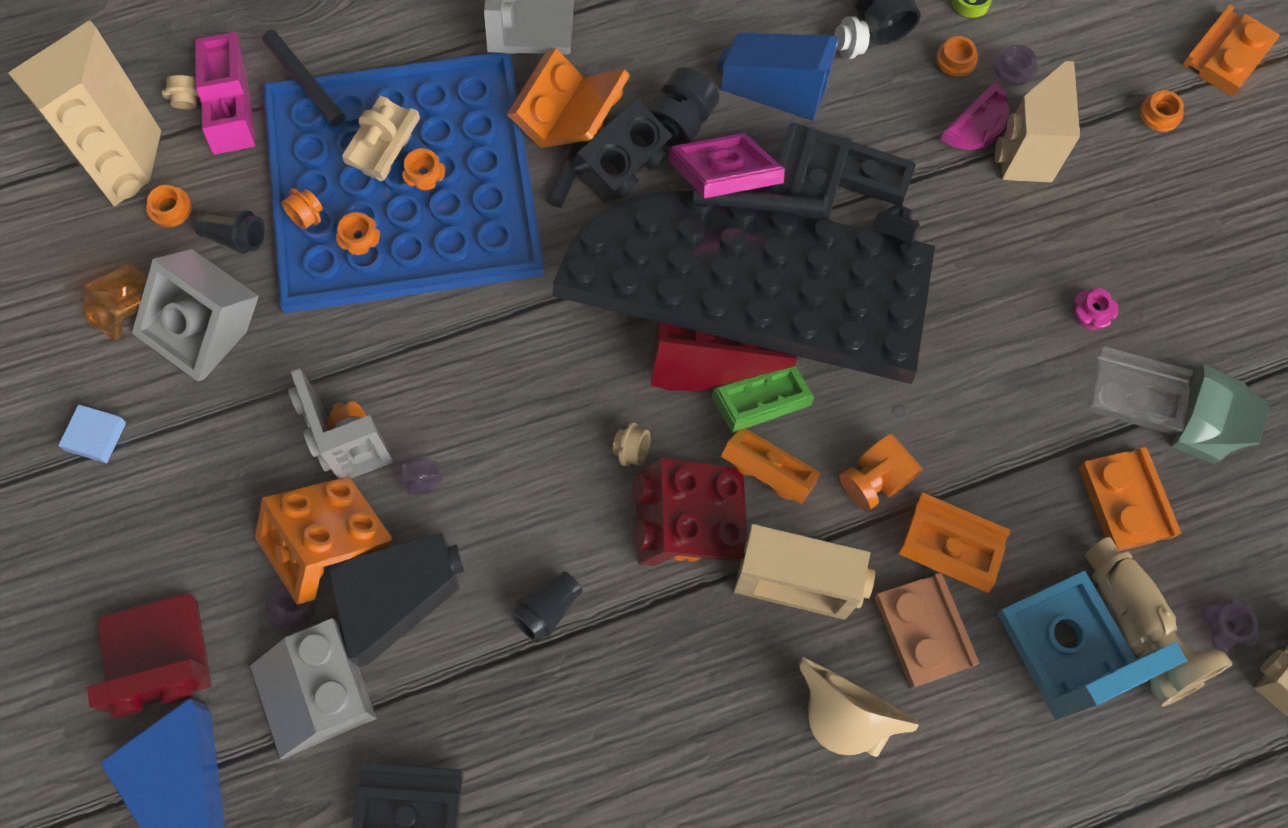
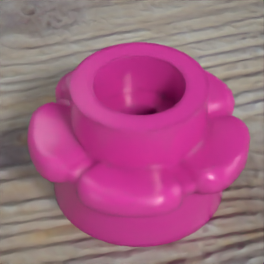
[1073,288,1118,330]

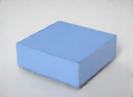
[58,404,126,464]

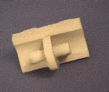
[342,95,420,181]

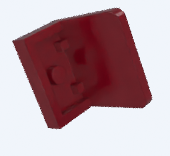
[632,458,747,566]
[87,594,212,718]

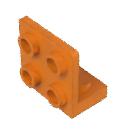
[507,48,630,148]
[255,477,392,605]

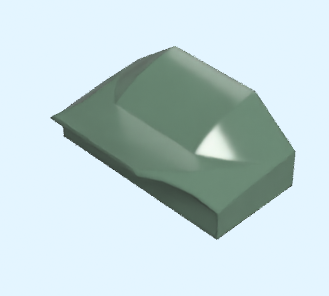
[1171,364,1271,465]

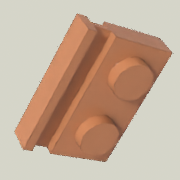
[874,573,980,689]

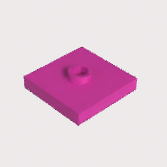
[669,133,785,198]

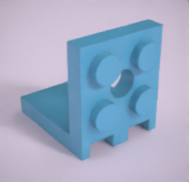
[997,571,1188,720]

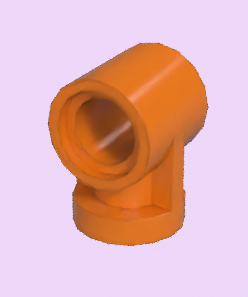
[839,433,923,512]

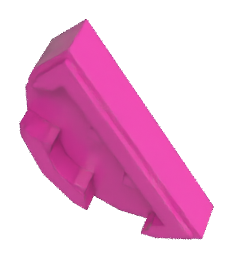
[940,81,1010,150]

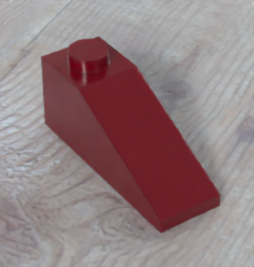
[650,322,797,392]

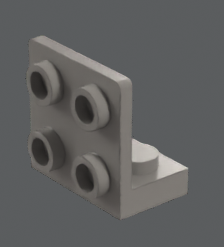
[484,0,574,55]
[288,367,393,479]

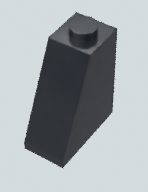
[328,532,465,667]

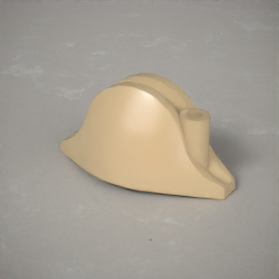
[799,656,919,757]

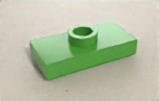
[712,366,815,433]

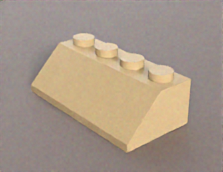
[8,20,161,206]

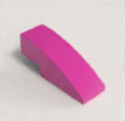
[195,32,256,155]

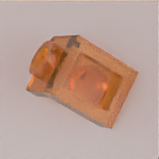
[83,263,147,341]

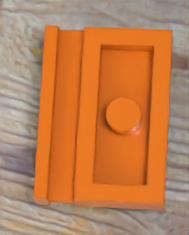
[1182,4,1281,97]
[1078,447,1181,551]
[899,492,1011,593]

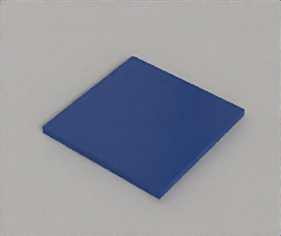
[263,52,545,314]

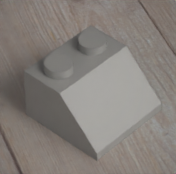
[132,249,259,382]
[250,618,377,759]

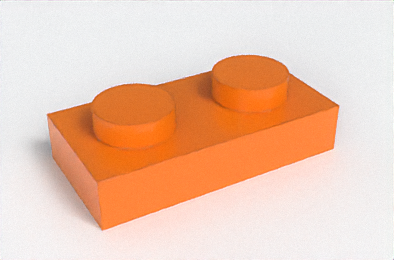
[721,428,821,505]

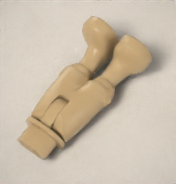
[1085,537,1233,706]

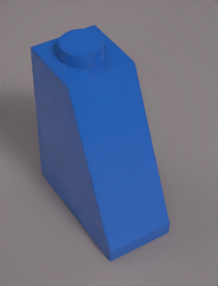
[717,33,839,121]
[100,698,225,828]

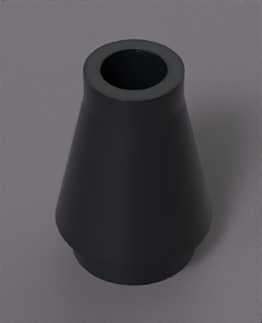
[194,210,265,254]
[511,571,583,642]

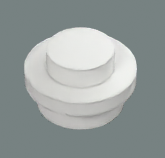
[834,16,870,59]

